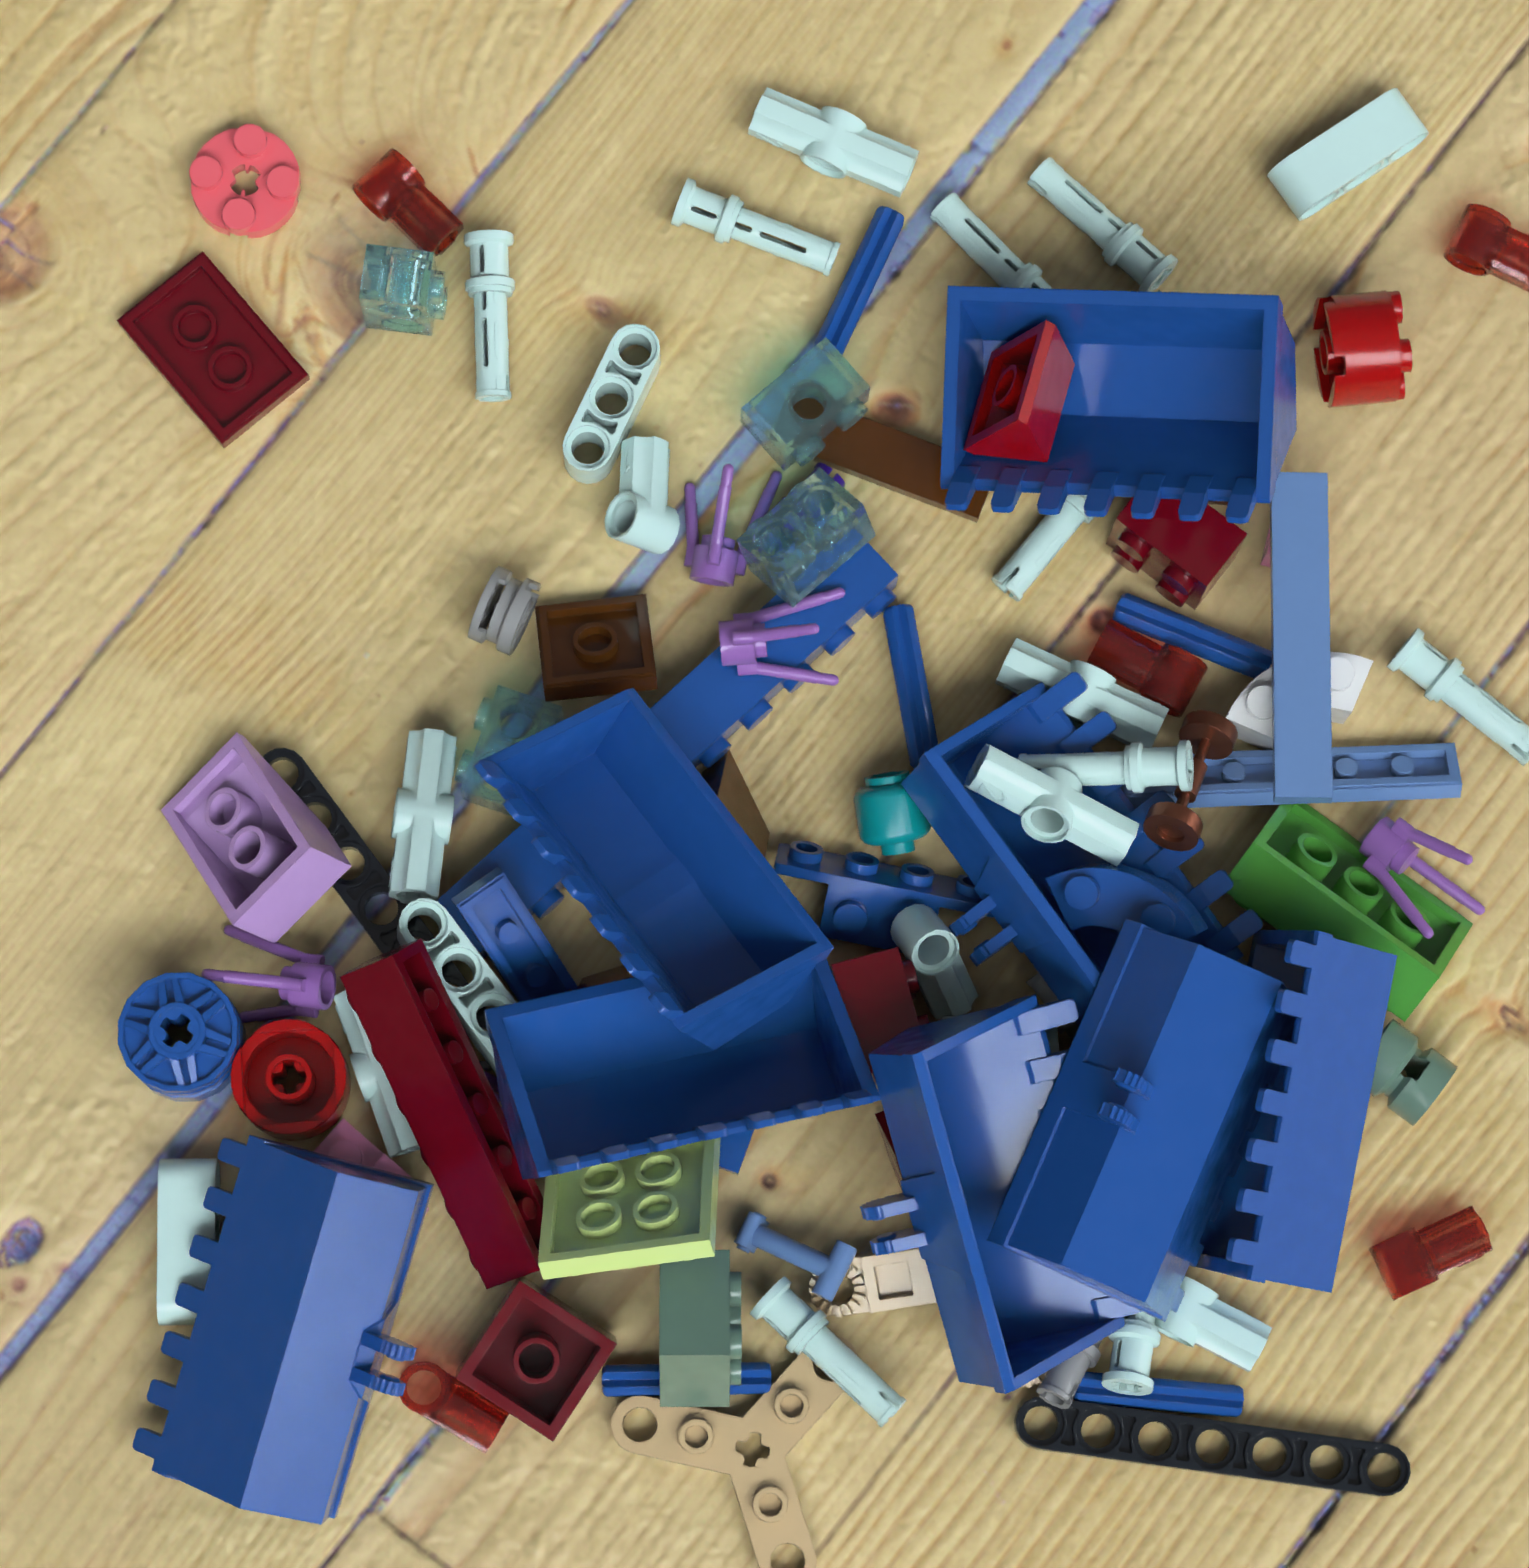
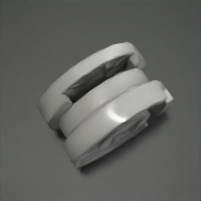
[468,566,541,656]

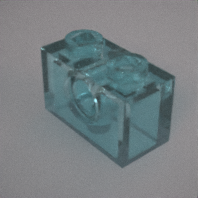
[740,338,870,471]

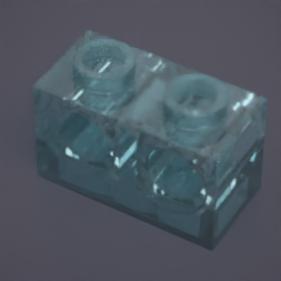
[359,244,448,336]
[736,468,876,608]
[455,685,564,816]

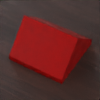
[963,320,1075,463]

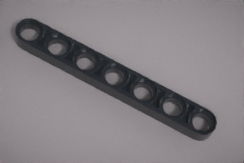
[263,748,493,1072]
[1014,1397,1411,1497]

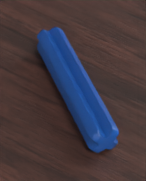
[814,206,904,360]
[1112,593,1272,679]
[883,604,938,768]
[602,1362,772,1397]
[1073,1372,1244,1417]

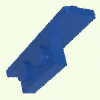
[774,841,994,953]

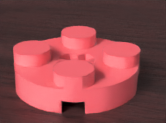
[189,124,301,238]

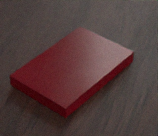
[117,251,310,448]

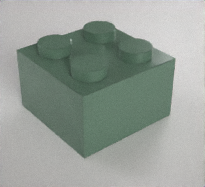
[659,1250,742,1407]

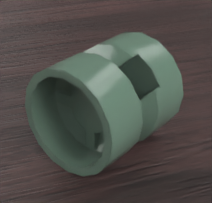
[1370,1019,1457,1126]

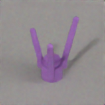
[684,464,782,587]
[719,587,845,686]
[1359,816,1485,939]
[201,925,336,1023]

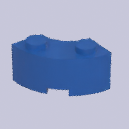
[1045,863,1208,940]

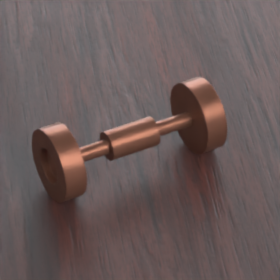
[1143,710,1238,851]

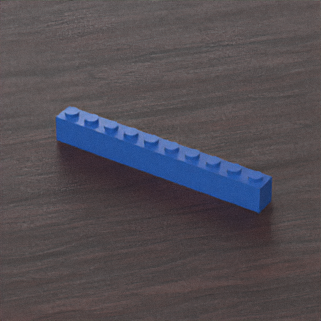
[437,526,898,959]

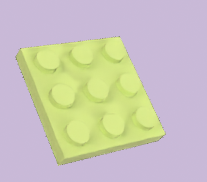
[538,1137,721,1280]

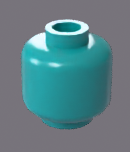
[853,770,931,856]

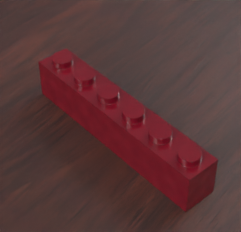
[340,938,544,1289]

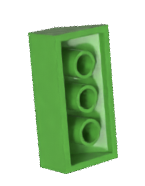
[1227,804,1473,1022]

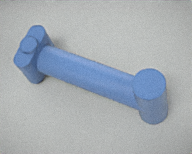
[734,1211,858,1302]

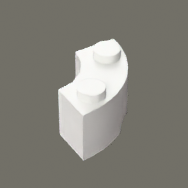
[1225,652,1373,750]

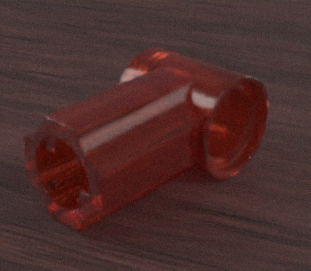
[351,148,464,261]
[1444,204,1529,292]
[1087,618,1208,718]
[1368,1206,1493,1301]
[399,1361,509,1454]

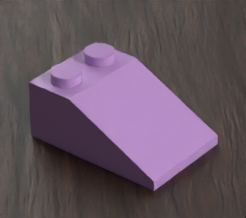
[161,733,351,943]

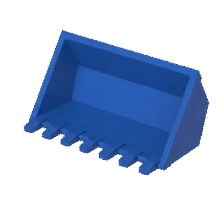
[940,286,1297,524]
[987,919,1295,1322]
[1196,930,1397,1293]
[484,958,881,1180]

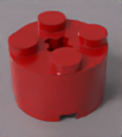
[1313,290,1412,408]
[231,1019,351,1141]

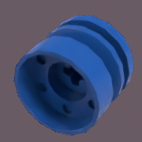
[118,972,246,1102]

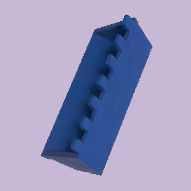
[901,672,1263,1027]
[474,688,834,1051]
[860,994,1142,1394]
[133,1135,434,1525]

